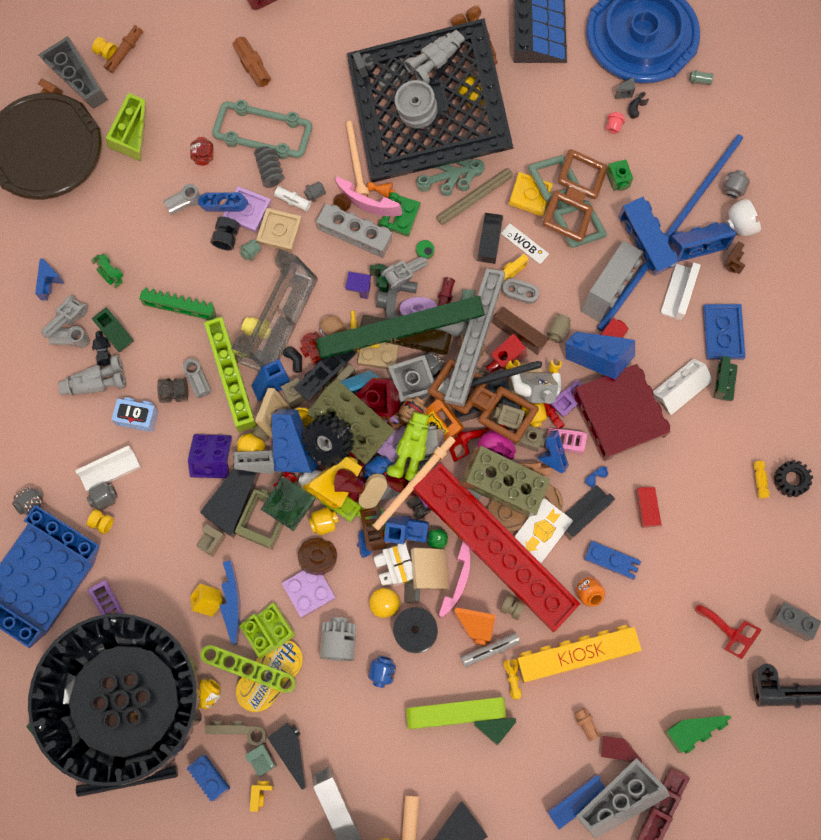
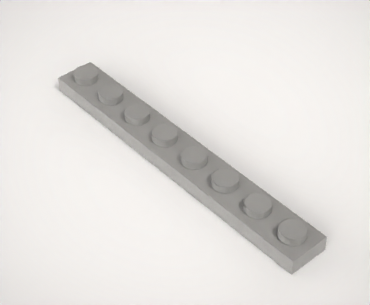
[444,268,505,407]

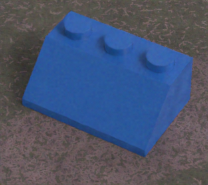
[668,222,736,262]

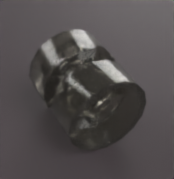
[157,377,189,403]

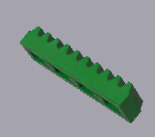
[139,287,216,320]

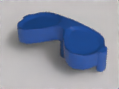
[585,466,608,487]
[357,530,372,558]

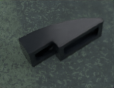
[477,213,503,264]

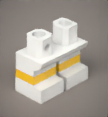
[373,543,413,586]

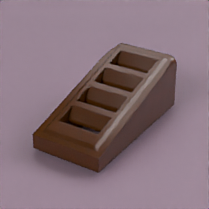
[360,507,387,551]

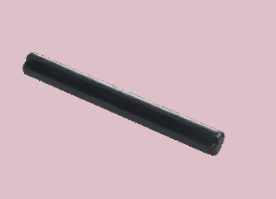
[75,766,178,797]

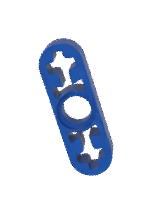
[198,192,248,212]

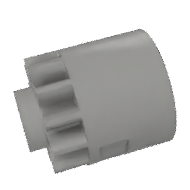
[320,617,356,661]

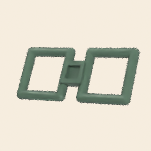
[528,155,607,248]

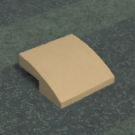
[411,548,449,590]

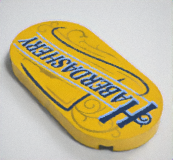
[236,640,303,712]

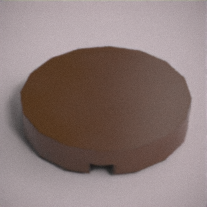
[298,538,337,575]

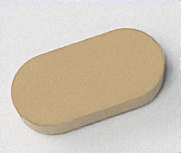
[359,474,387,509]

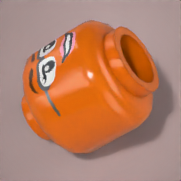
[576,577,605,607]

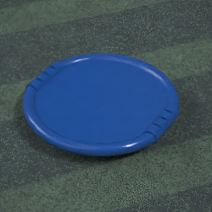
[586,0,700,83]

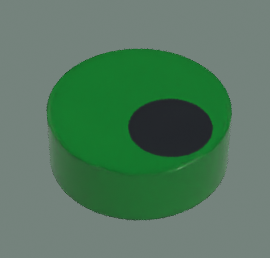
[416,240,434,259]

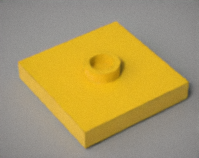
[508,172,553,217]

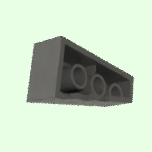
[38,36,108,109]

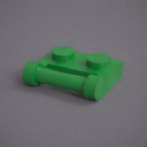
[378,192,421,237]

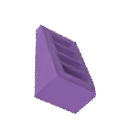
[88,579,124,615]

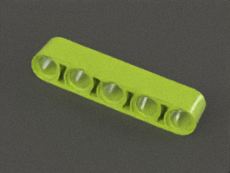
[201,645,297,694]
[405,697,507,729]

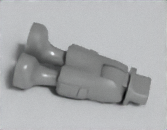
[404,30,465,84]
[58,355,126,396]

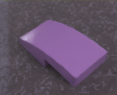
[551,379,583,417]

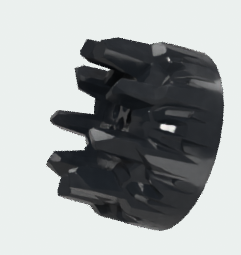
[28,613,202,786]

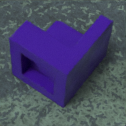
[345,272,371,299]

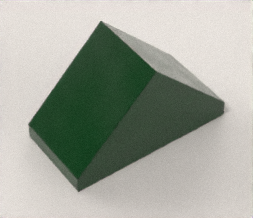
[474,718,516,745]

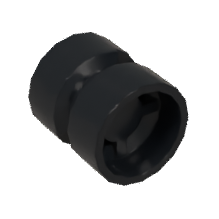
[210,217,240,251]

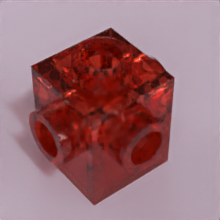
[300,331,324,365]

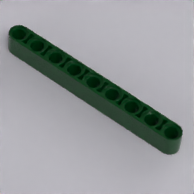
[315,296,485,359]

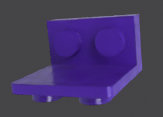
[188,434,232,479]

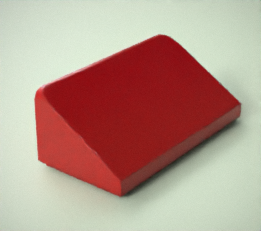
[635,487,662,528]

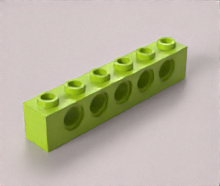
[204,317,257,432]

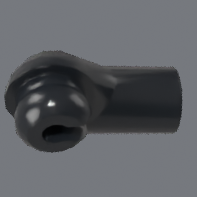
[283,347,302,373]

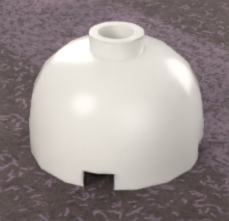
[726,198,761,236]

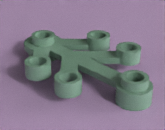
[417,159,485,196]

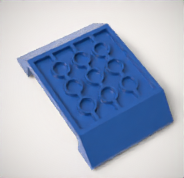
[0,505,100,648]

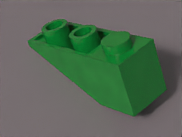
[664,715,732,754]

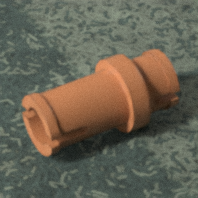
[574,708,601,742]

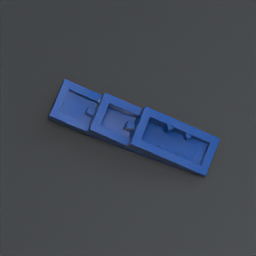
[220,560,241,646]

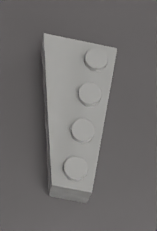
[581,240,643,322]
[576,758,670,839]

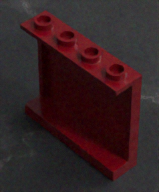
[572,364,671,462]

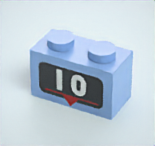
[111,397,158,432]

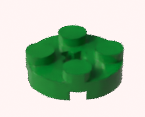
[91,253,123,289]

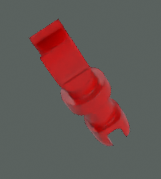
[544,403,565,429]

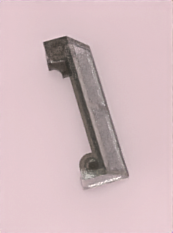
[231,249,318,372]

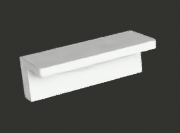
[660,263,701,321]
[653,358,712,415]
[75,446,141,492]

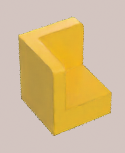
[190,584,223,617]

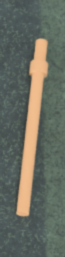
[372,436,455,531]

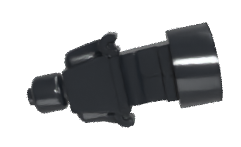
[92,331,111,366]

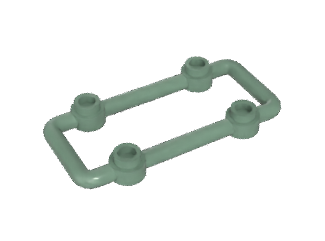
[212,100,313,159]

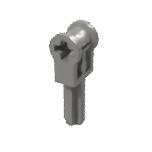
[381,257,427,290]
[41,295,88,338]

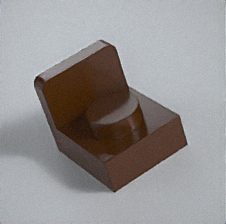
[723,241,746,274]

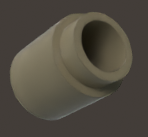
[547,314,571,343]

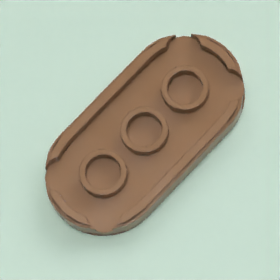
[487,484,563,533]

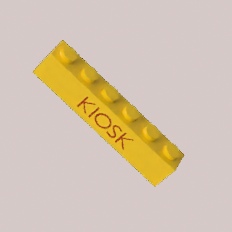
[516,625,642,683]

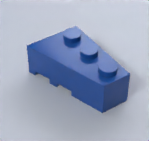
[565,332,635,380]
[272,409,318,473]

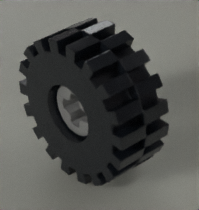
[302,414,355,467]

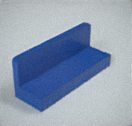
[546,774,606,830]

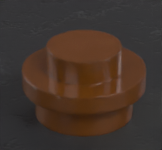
[333,193,351,212]

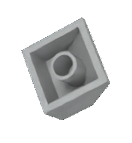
[388,355,434,406]

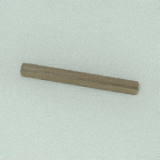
[437,168,513,225]

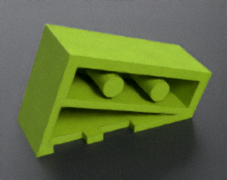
[106,93,146,161]

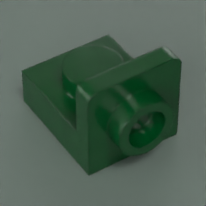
[370,264,388,292]

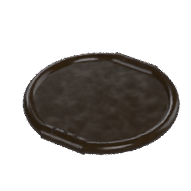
[0,92,101,200]

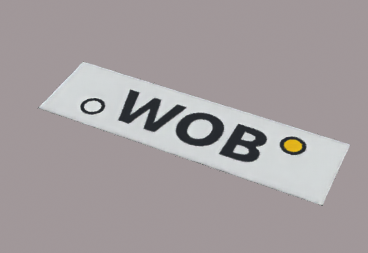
[501,223,549,264]

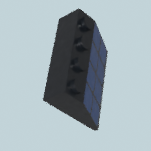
[513,0,567,63]

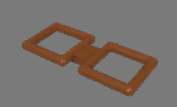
[542,149,607,242]
[428,359,539,443]

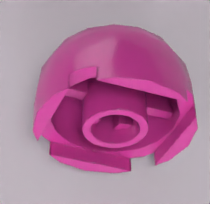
[477,430,516,460]

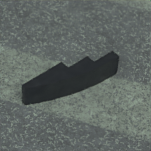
[294,350,358,401]

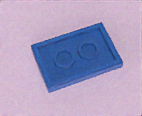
[703,304,746,360]

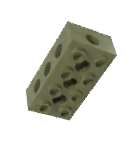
[307,379,395,465]
[459,446,551,517]

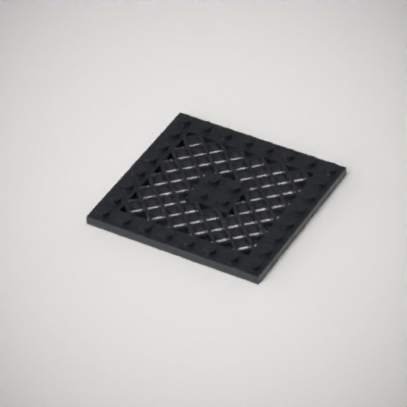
[347,18,514,182]

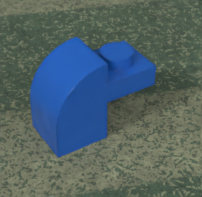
[384,516,429,545]

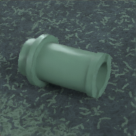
[689,70,713,85]

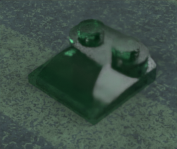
[261,476,316,531]

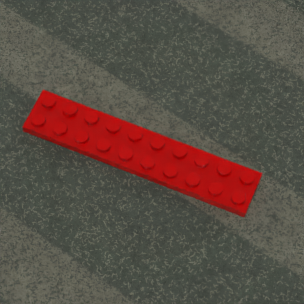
[413,462,581,632]

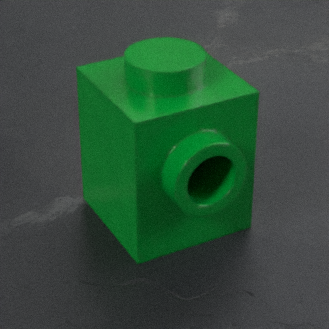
[606,159,633,191]

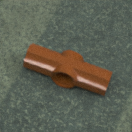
[232,36,271,87]

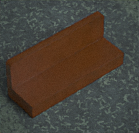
[492,307,549,355]

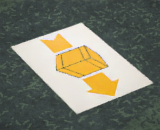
[515,498,573,563]

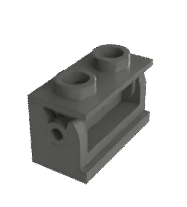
[770,602,821,641]

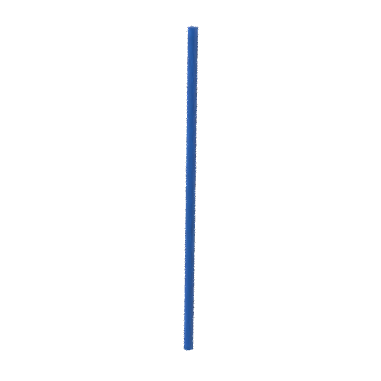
[597,134,743,332]

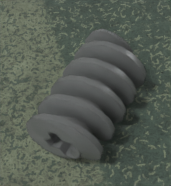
[254,146,285,188]

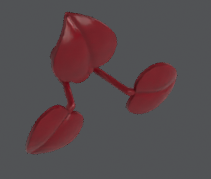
[334,452,417,501]

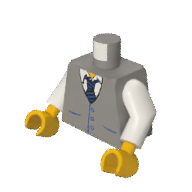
[506,360,562,404]

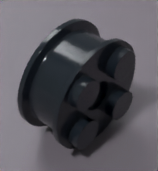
[393,607,438,653]

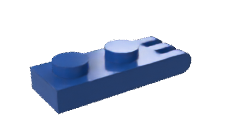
[584,541,641,580]

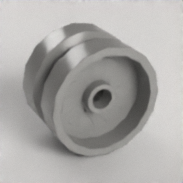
[395,80,438,129]

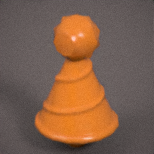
[366,182,395,198]

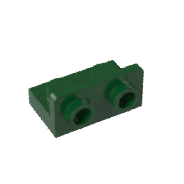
[714,356,738,401]

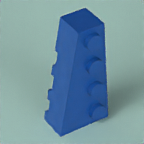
[618,197,678,276]

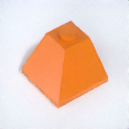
[454,607,496,646]

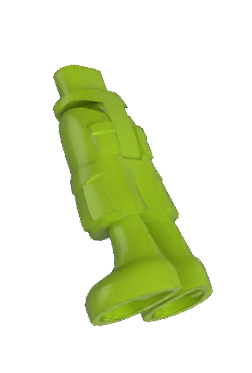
[386,412,429,481]

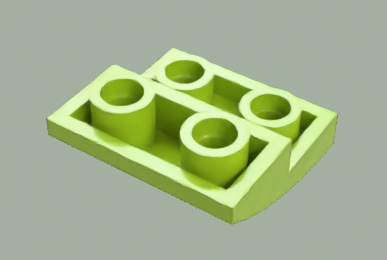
[240,603,296,658]

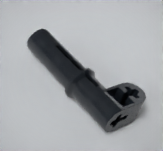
[752,663,821,708]

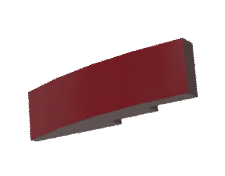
[637,767,690,840]

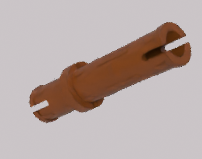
[104,25,143,73]

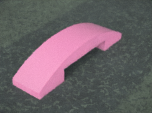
[335,177,403,216]
[439,542,470,619]

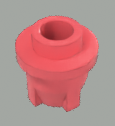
[606,112,625,134]

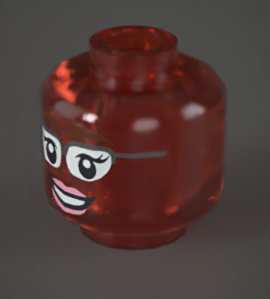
[190,137,214,166]

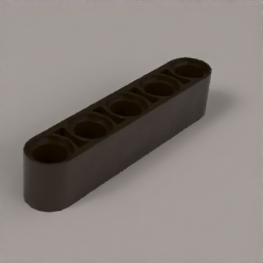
[359,315,452,355]

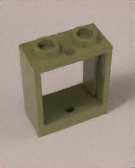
[235,489,292,550]

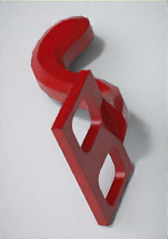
[449,423,506,462]
[694,605,762,659]

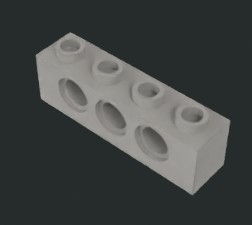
[316,204,393,258]

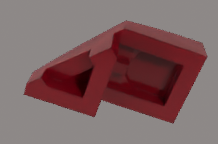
[601,736,642,763]

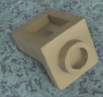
[492,403,525,429]

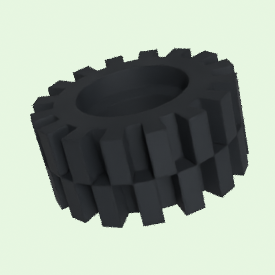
[774,460,813,497]

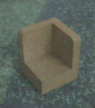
[197,524,226,557]

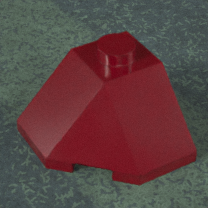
[356,377,400,417]

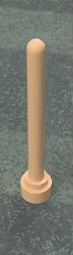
[346,120,370,198]

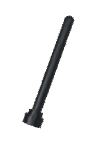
[470,361,542,388]

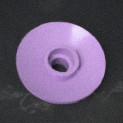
[400,297,437,316]

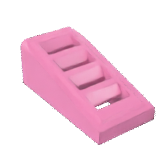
[545,428,587,454]

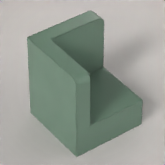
[244,744,277,776]

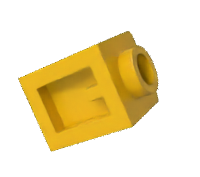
[250,781,274,812]

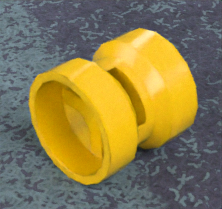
[92,37,117,60]
[86,509,114,535]

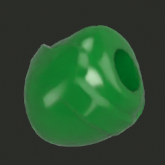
[427,529,448,549]

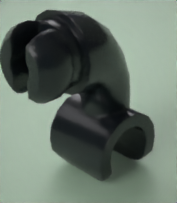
[628,92,649,119]

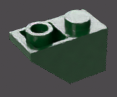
[91,307,134,353]

